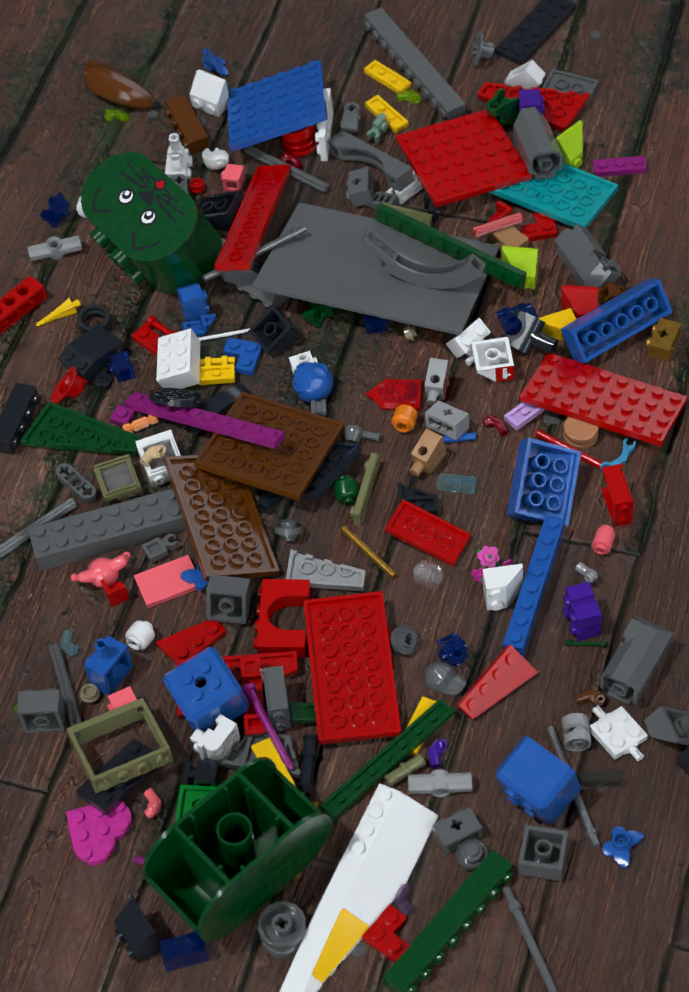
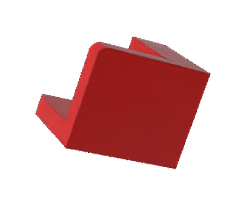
[487,201,512,222]
[101,579,129,607]

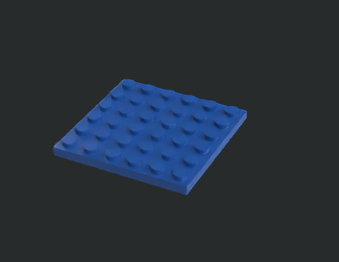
[228,60,328,152]

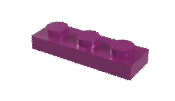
[593,156,647,177]

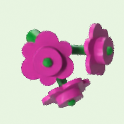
[471,546,512,584]

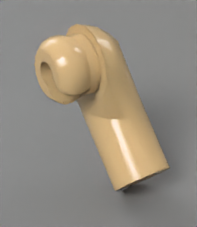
[140,445,167,466]

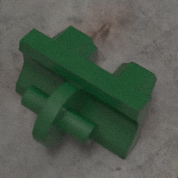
[302,302,334,328]

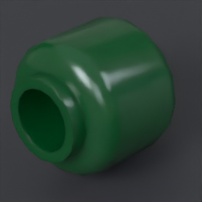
[333,475,359,505]

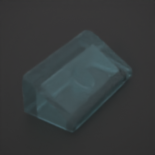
[436,473,477,494]

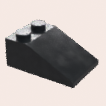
[197,190,245,231]
[57,325,124,385]

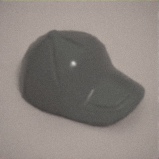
[424,662,466,696]

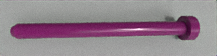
[242,683,294,771]

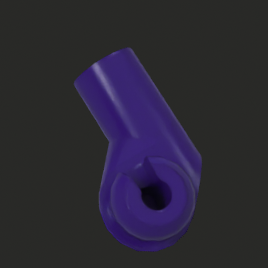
[428,738,448,769]

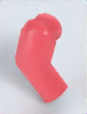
[144,788,162,818]

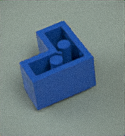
[176,283,210,322]

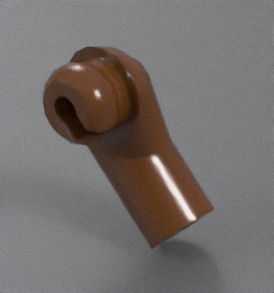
[574,689,606,705]

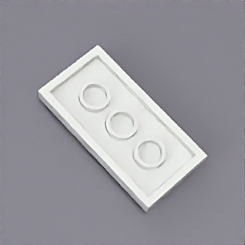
[316,88,333,161]

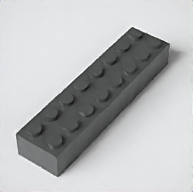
[28,488,187,571]

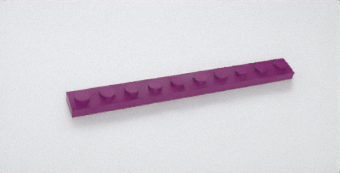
[124,392,285,449]

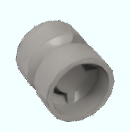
[562,713,591,752]

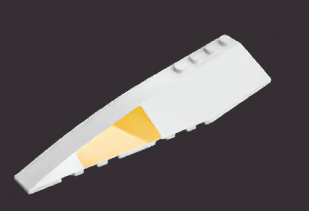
[280,783,438,992]

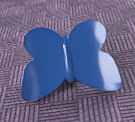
[203,48,229,76]
[180,564,209,590]
[602,826,644,869]

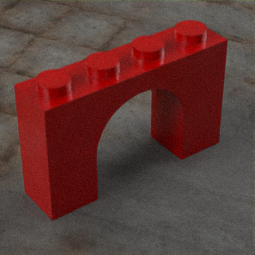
[253,579,311,658]

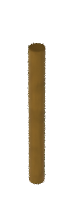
[341,526,397,579]

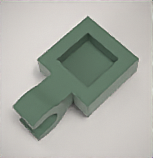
[367,113,388,143]

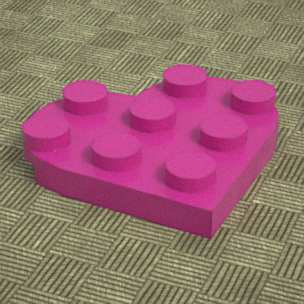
[66,801,132,866]

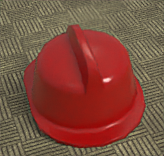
[50,367,87,404]

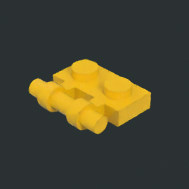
[199,355,235,385]

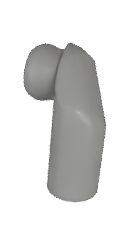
[575,562,598,583]

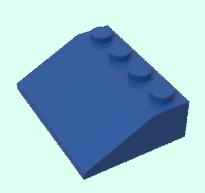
[506,438,581,527]

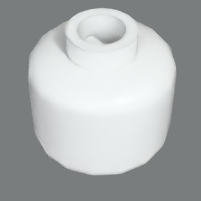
[125,621,155,650]

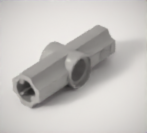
[28,235,82,261]
[408,770,472,797]

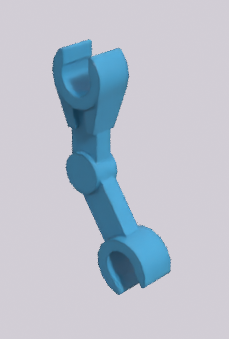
[600,438,636,471]

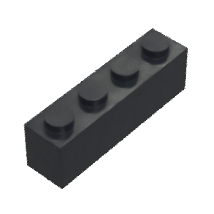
[0,383,40,455]

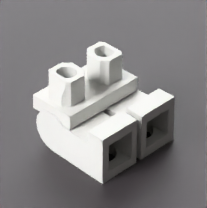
[190,714,241,767]

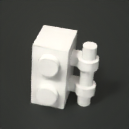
[446,318,491,366]

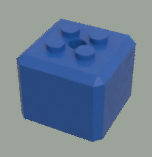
[163,647,250,732]
[496,735,581,825]

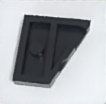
[398,483,439,515]

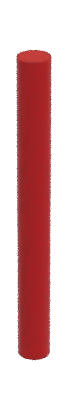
[535,429,603,469]

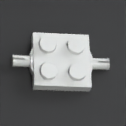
[589,705,648,761]

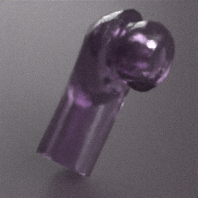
[394,884,413,915]

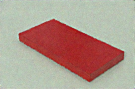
[385,499,472,567]

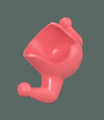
[71,551,131,588]

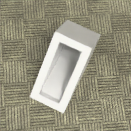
[504,60,546,89]

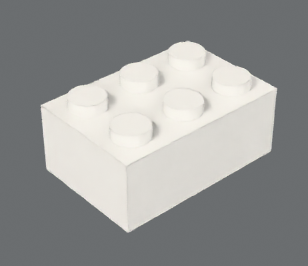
[156,328,200,389]

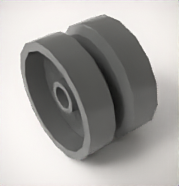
[258,902,307,959]

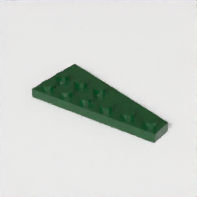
[20,401,144,456]

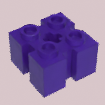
[563,582,602,641]

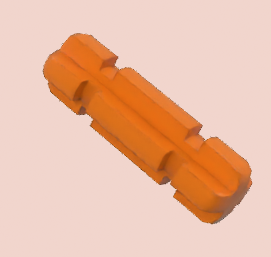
[122,415,158,433]

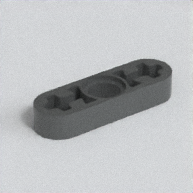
[56,463,97,504]

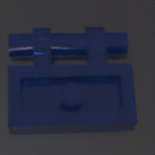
[496,302,539,336]

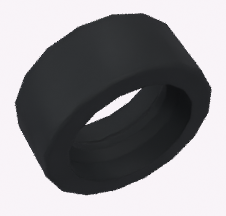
[77,304,112,335]

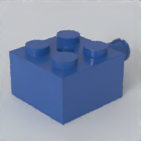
[84,635,133,696]

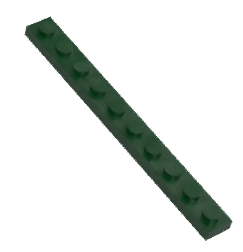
[376,203,527,290]

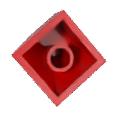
[561,285,599,319]

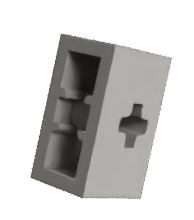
[425,400,469,440]

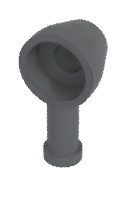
[345,425,380,444]

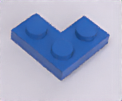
[223,337,263,376]

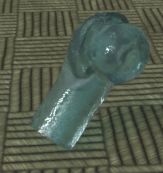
[60,630,78,656]

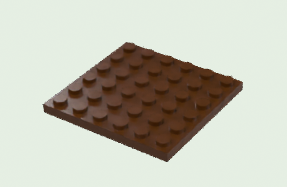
[194,392,344,501]

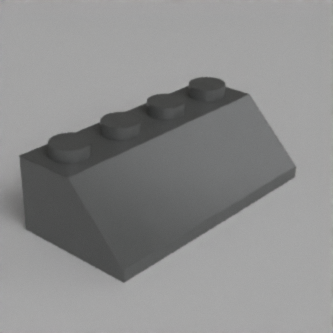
[220,261,290,308]

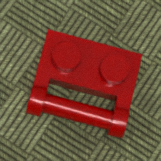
[131,316,176,357]

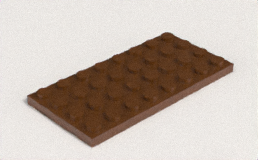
[164,455,280,581]

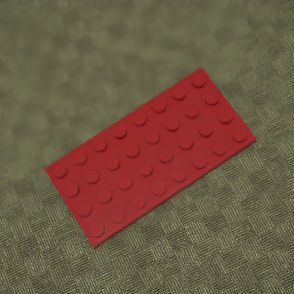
[519,353,687,447]
[303,591,401,745]

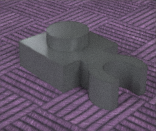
[141,533,179,563]

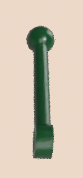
[565,639,608,648]

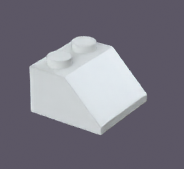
[190,69,229,117]
[483,564,523,611]

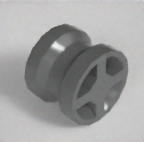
[311,399,327,417]

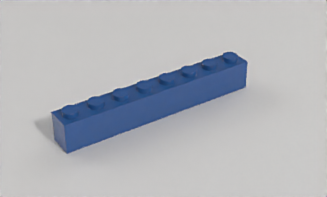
[503,515,565,657]

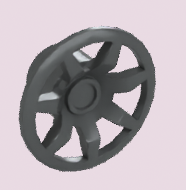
[471,30,494,67]

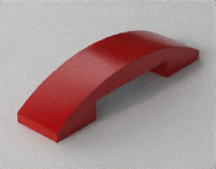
[240,657,266,736]

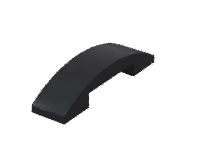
[185,384,254,437]

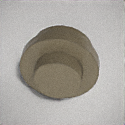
[403,324,418,341]
[80,684,100,703]

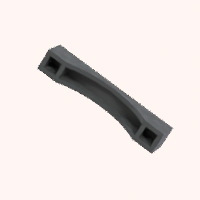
[328,130,415,192]

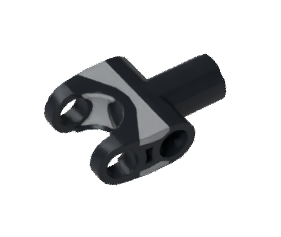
[500,310,558,355]

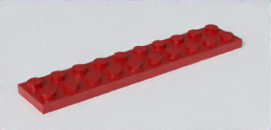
[214,164,291,271]

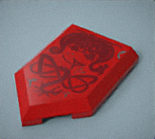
[365,379,422,410]

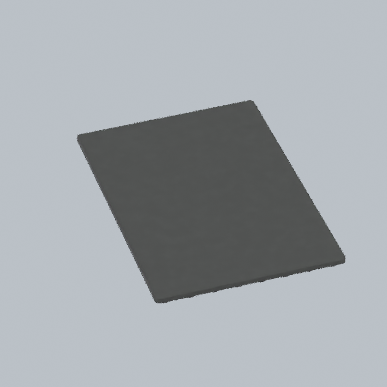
[253,203,499,335]

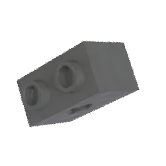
[346,167,374,207]
[432,807,483,855]

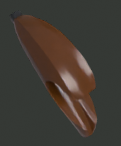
[83,61,159,109]

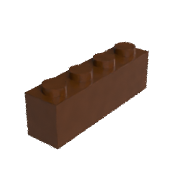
[164,94,210,155]

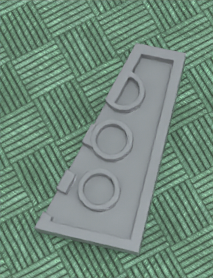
[286,549,366,591]

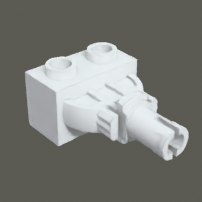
[165,133,193,185]

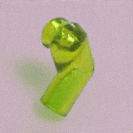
[397,90,421,104]
[104,109,130,122]

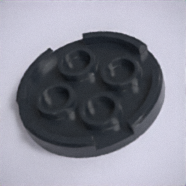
[149,387,205,407]

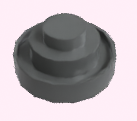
[275,519,303,541]
[390,625,419,655]
[456,839,488,871]

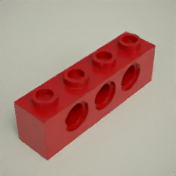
[0,276,47,334]

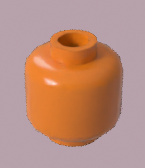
[391,404,418,432]

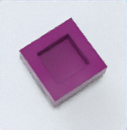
[110,405,135,426]

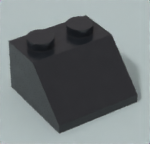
[249,305,303,354]
[114,898,161,963]

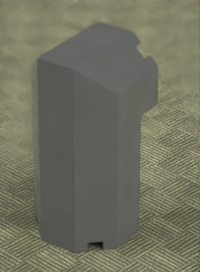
[512,107,563,180]
[555,224,622,300]
[600,616,674,705]

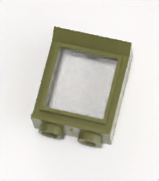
[93,454,143,506]

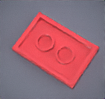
[134,555,196,609]

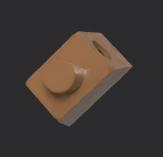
[409,428,447,477]

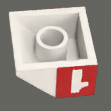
[471,337,514,382]

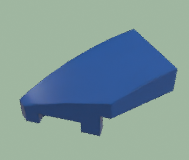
[182,314,216,338]

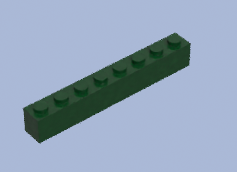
[383,849,514,992]

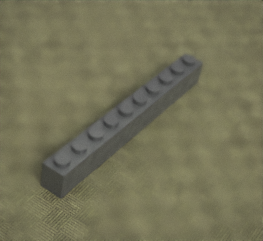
[363,7,466,121]

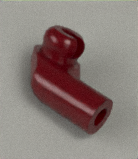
[280,152,303,170]
[483,414,509,436]

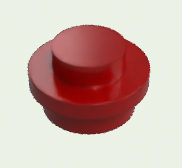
[188,178,206,194]

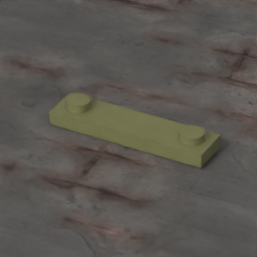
[350,453,379,526]

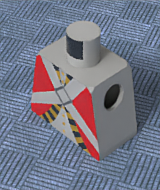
[424,358,451,406]

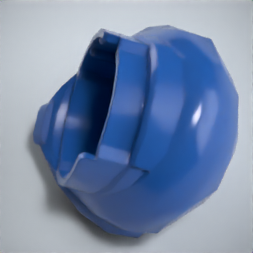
[293,362,334,403]

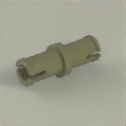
[384,754,426,787]

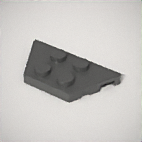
[222,732,301,778]

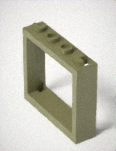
[67,698,173,793]

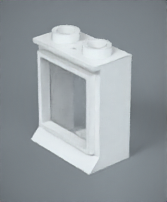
[135,430,181,487]

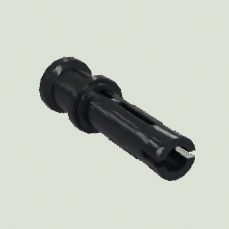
[299,734,319,797]

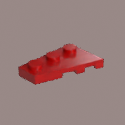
[155,620,227,664]

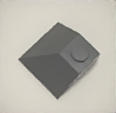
[644,706,689,745]

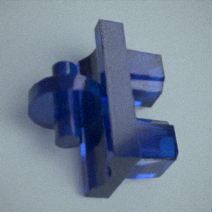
[40,192,71,228]

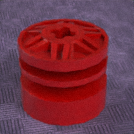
[281,125,319,156]

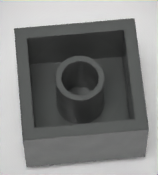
[206,575,250,624]
[17,688,66,733]
[518,825,568,882]

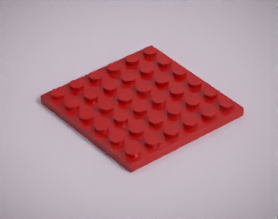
[396,110,532,208]

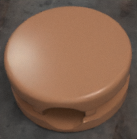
[563,417,599,449]

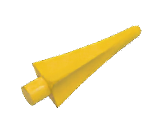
[36,298,81,326]

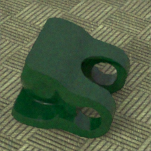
[486,88,519,130]

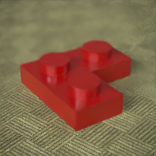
[520,211,558,242]
[362,904,410,963]

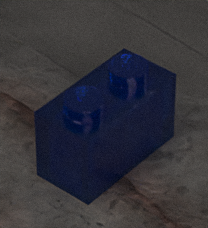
[159,932,210,972]

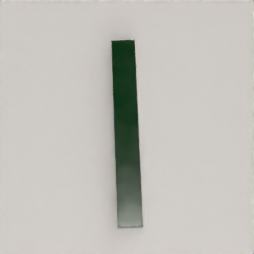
[319,699,455,822]

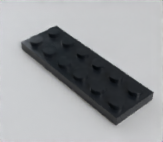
[495,0,577,66]

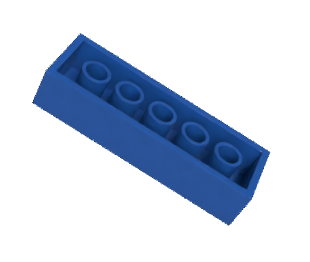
[561,278,673,363]

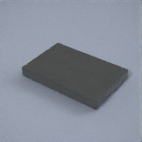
[542,69,599,107]

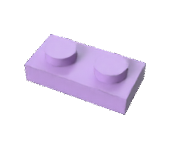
[504,402,545,431]

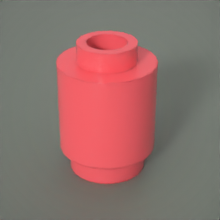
[591,525,615,555]

